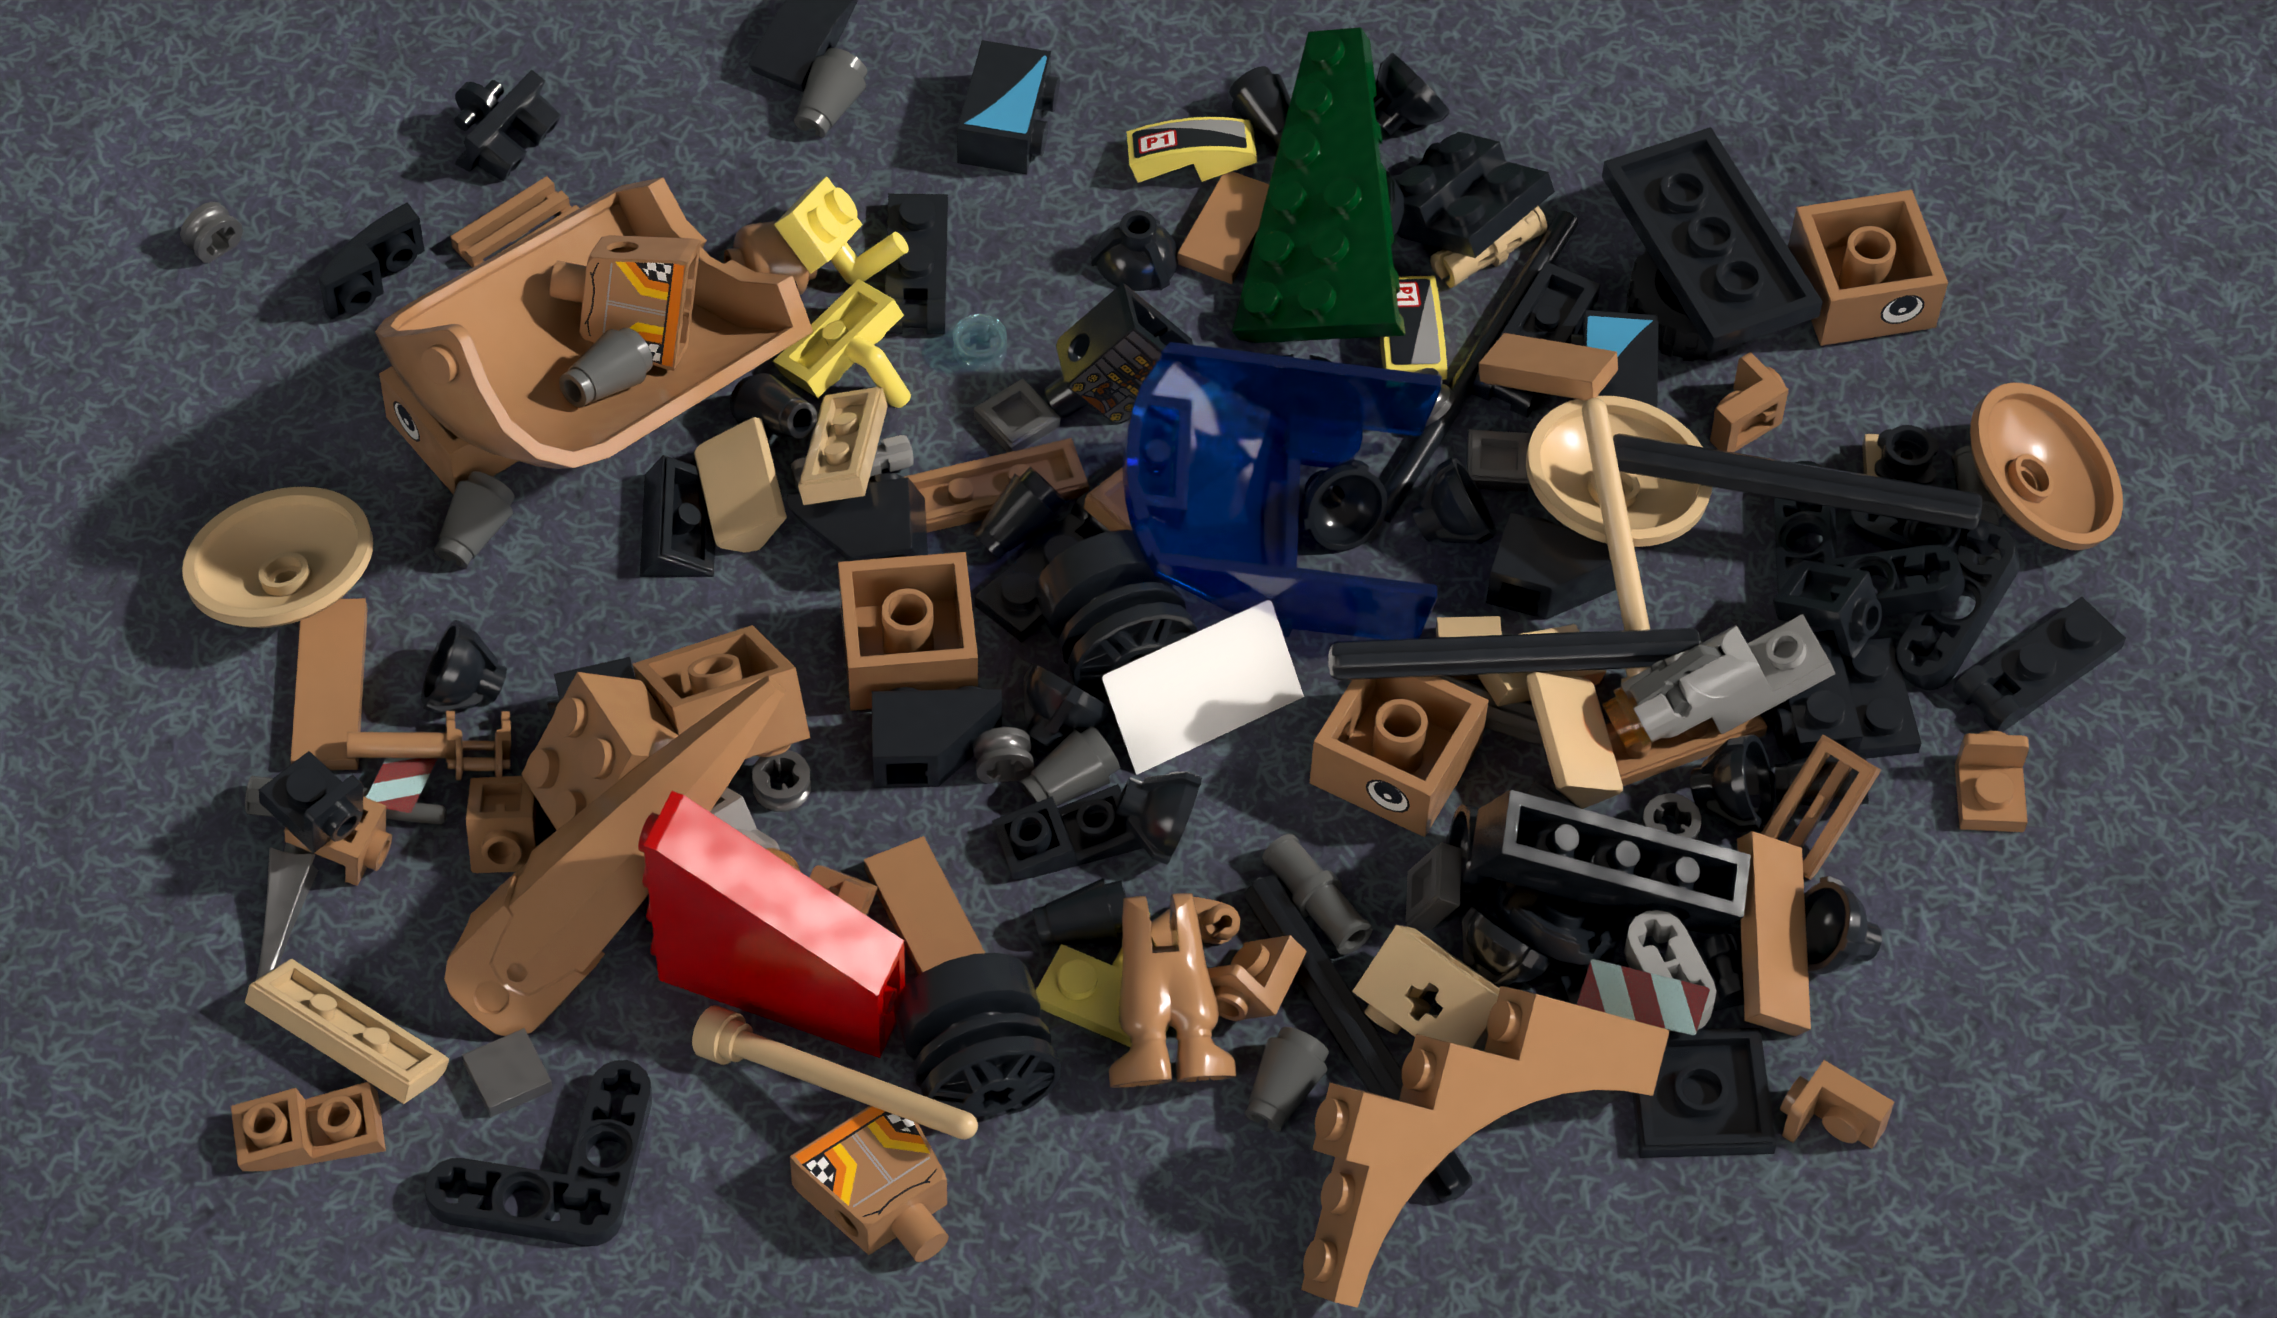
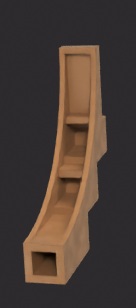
[1301,986,1670,1308]

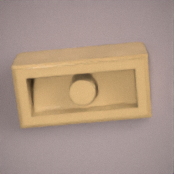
[694,417,787,552]
[1526,672,1623,809]

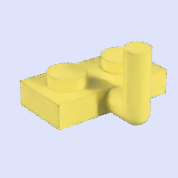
[774,176,909,285]
[773,279,911,408]
[1036,913,1169,1047]

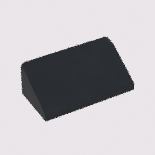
[640,455,715,577]

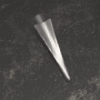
[256,842,319,980]

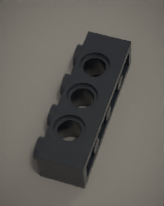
[1470,789,1751,934]

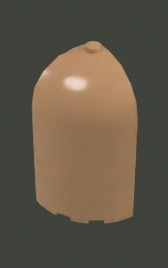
[375,177,813,469]

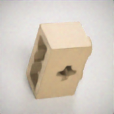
[1352,925,1500,1051]

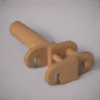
[347,711,511,781]

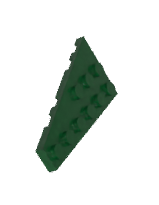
[1232,27,1406,343]

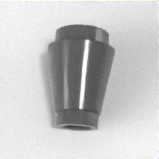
[794,48,867,138]
[559,328,653,408]
[434,471,515,569]
[1020,726,1120,806]
[1244,1027,1329,1132]

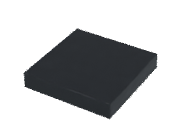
[1632,1028,1776,1158]

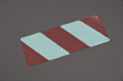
[366,731,438,813]
[1577,959,1710,1035]

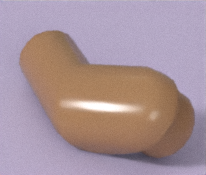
[1151,897,1240,947]

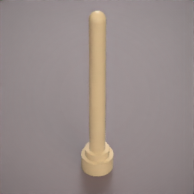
[1582,398,1651,704]
[692,1005,978,1140]

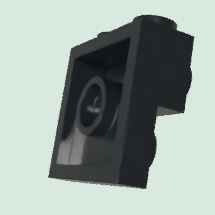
[1393,131,1555,258]
[1773,630,1922,761]

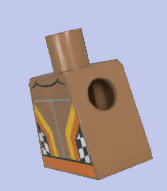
[550,235,701,371]
[790,1106,949,1262]

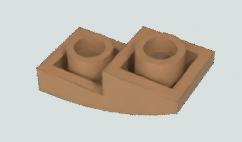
[231,1082,386,1171]

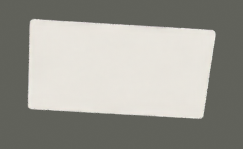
[1102,600,1304,775]

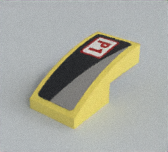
[1127,117,1257,183]
[1380,276,1447,381]

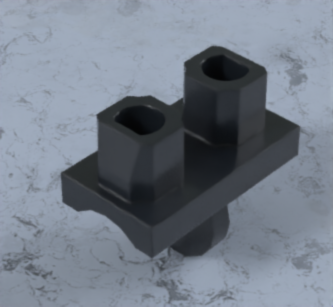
[454,70,561,181]

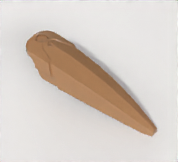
[444,675,786,1036]

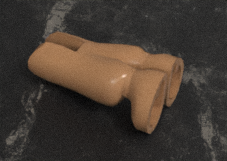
[1109,893,1236,1088]

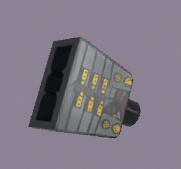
[1045,283,1203,423]

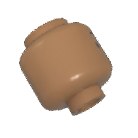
[724,221,817,295]

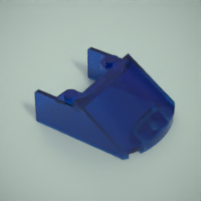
[1123,342,1441,640]

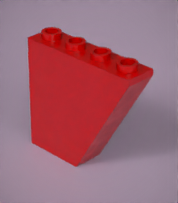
[638,791,905,1058]

